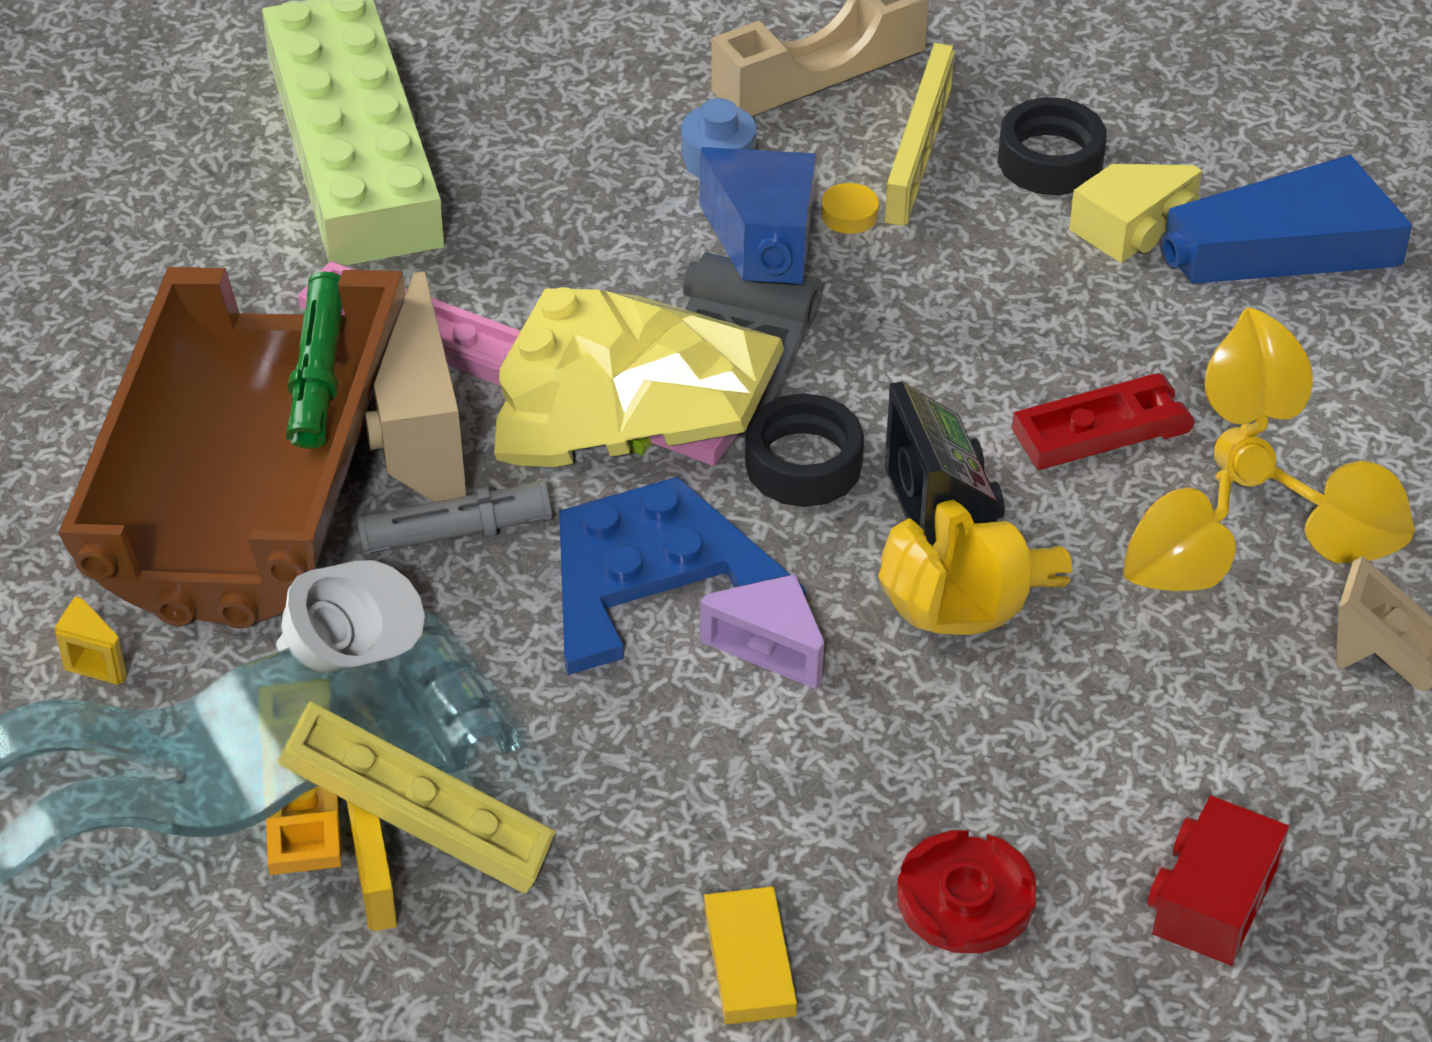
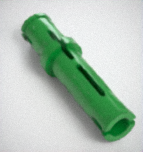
[285,271,343,449]

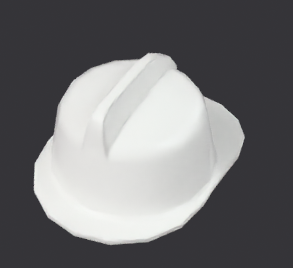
[276,560,425,673]

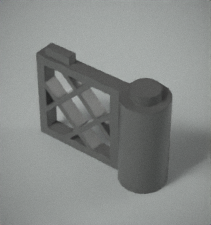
[683,252,822,415]

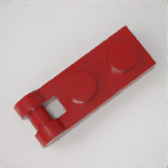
[1012,373,1195,471]

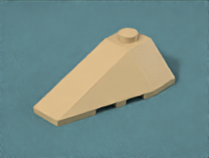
[365,271,466,502]

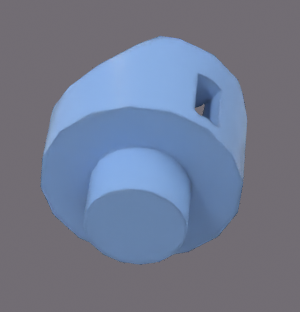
[681,98,756,178]

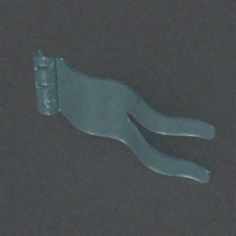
[0,611,519,884]

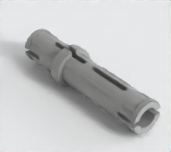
[356,480,552,556]

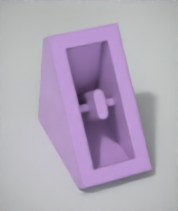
[700,574,824,690]

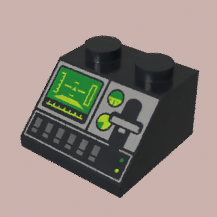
[884,381,1005,546]

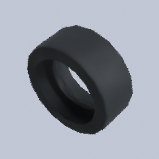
[997,97,1107,195]
[745,393,864,507]

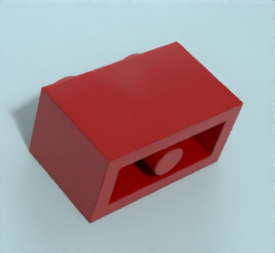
[1147,795,1290,966]

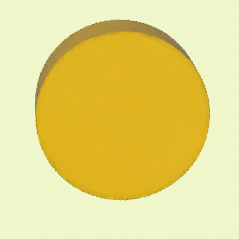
[821,183,879,234]

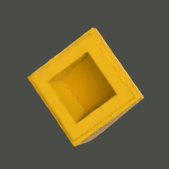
[54,596,127,685]

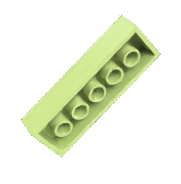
[262,0,444,266]

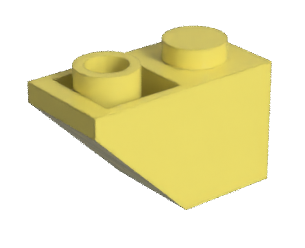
[1069,164,1202,263]

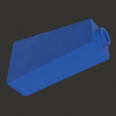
[699,147,816,284]
[1161,154,1412,284]

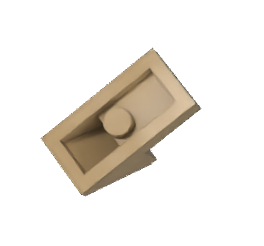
[1336,556,1432,691]

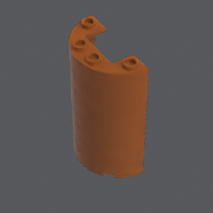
[58,267,405,629]

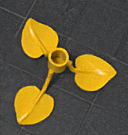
[1123,307,1415,591]

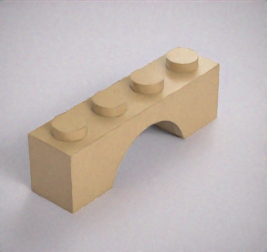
[711,0,929,116]

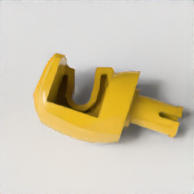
[878,500,1073,635]

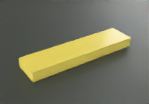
[885,43,955,226]
[276,701,556,893]

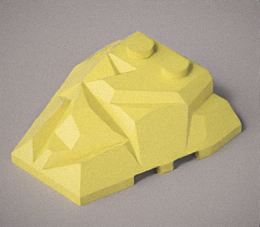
[494,287,784,467]

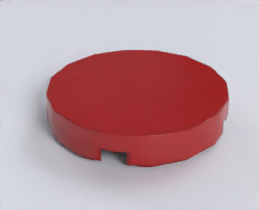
[897,830,1036,954]

